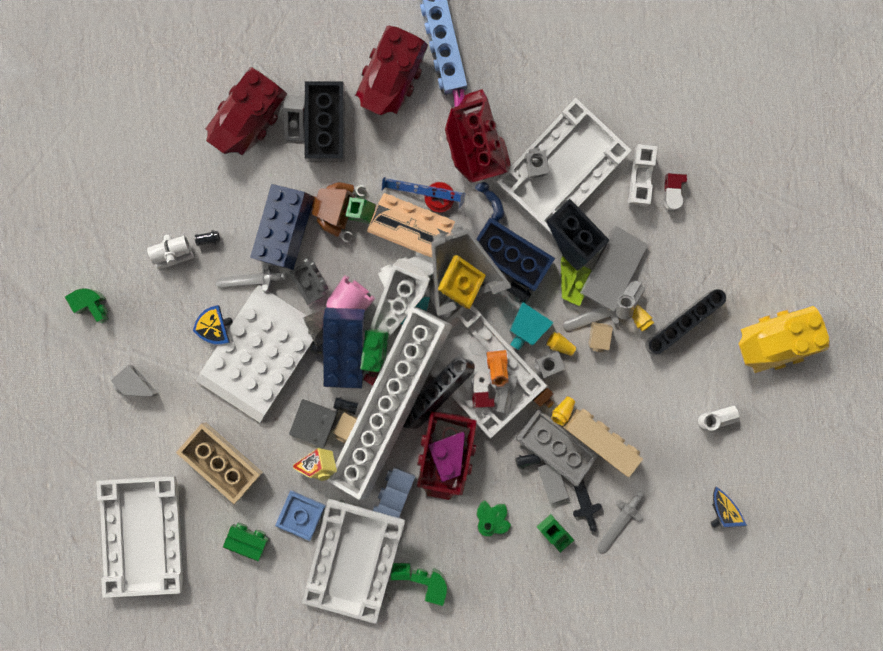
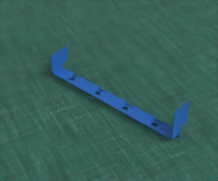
[381,177,466,208]

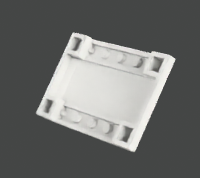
[496,98,632,235]
[196,285,323,423]
[430,305,547,438]
[97,476,183,598]
[302,499,405,624]

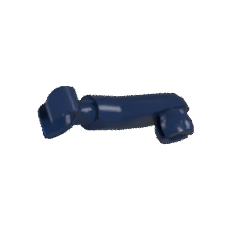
[475,182,505,222]

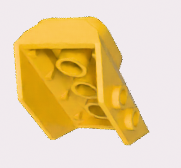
[738,306,829,373]

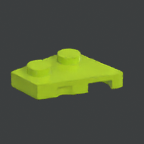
[560,256,592,307]

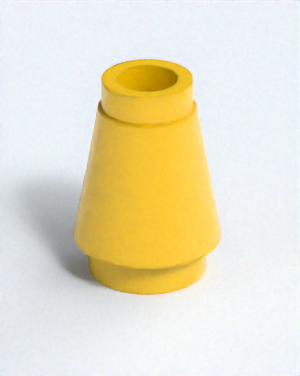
[632,304,654,332]
[546,332,576,356]
[551,396,576,426]

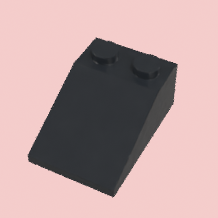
[546,199,610,271]

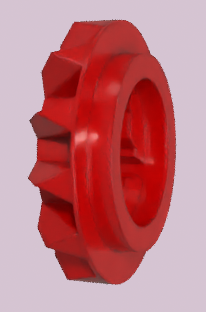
[424,182,455,213]

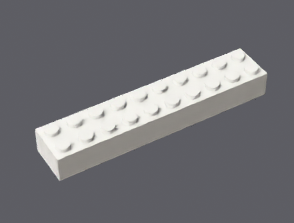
[327,307,452,500]

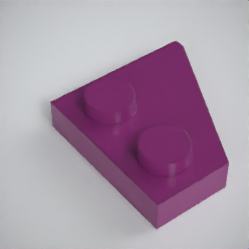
[428,431,465,481]

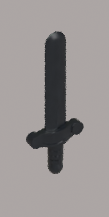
[573,480,602,532]

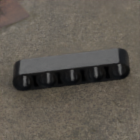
[645,289,727,354]
[403,357,475,429]

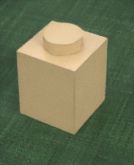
[588,322,613,352]
[333,412,358,443]

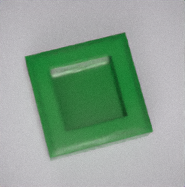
[391,563,411,580]

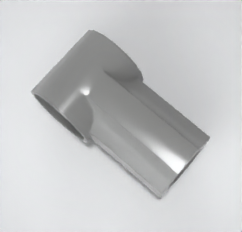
[616,280,645,320]
[493,375,518,413]

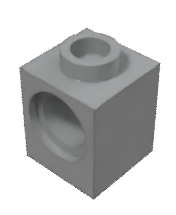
[525,148,550,179]
[534,351,565,378]

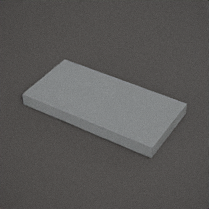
[580,226,648,312]
[515,409,599,486]

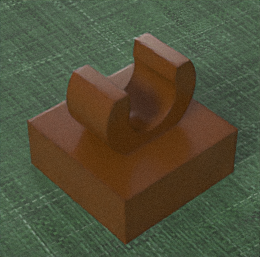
[533,387,554,408]

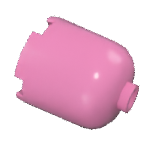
[327,275,375,311]

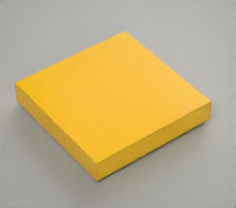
[437,255,486,309]

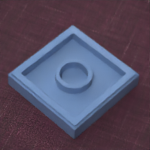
[275,490,326,541]

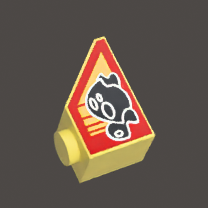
[293,448,337,481]

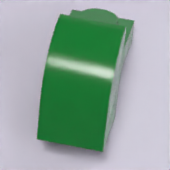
[346,197,376,224]
[64,288,109,323]
[536,514,574,553]
[410,568,447,606]

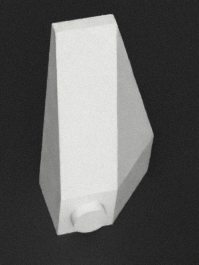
[370,259,430,336]

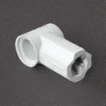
[698,405,740,431]

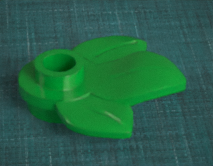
[476,500,511,537]

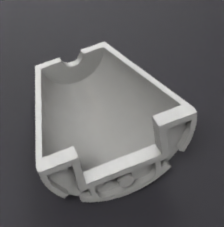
[431,226,511,316]

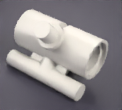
[147,235,195,270]

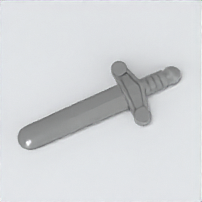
[216,264,289,292]
[563,307,619,331]
[597,491,645,553]

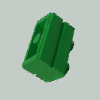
[361,329,389,372]
[223,522,269,562]

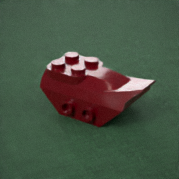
[355,25,428,116]
[205,67,287,156]
[445,89,511,183]
[417,411,477,500]

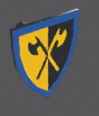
[193,305,233,344]
[711,487,747,528]

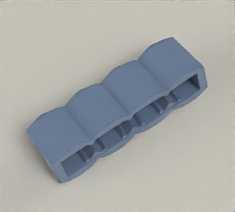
[372,467,415,518]

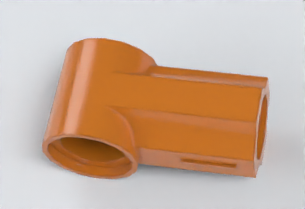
[486,350,509,387]

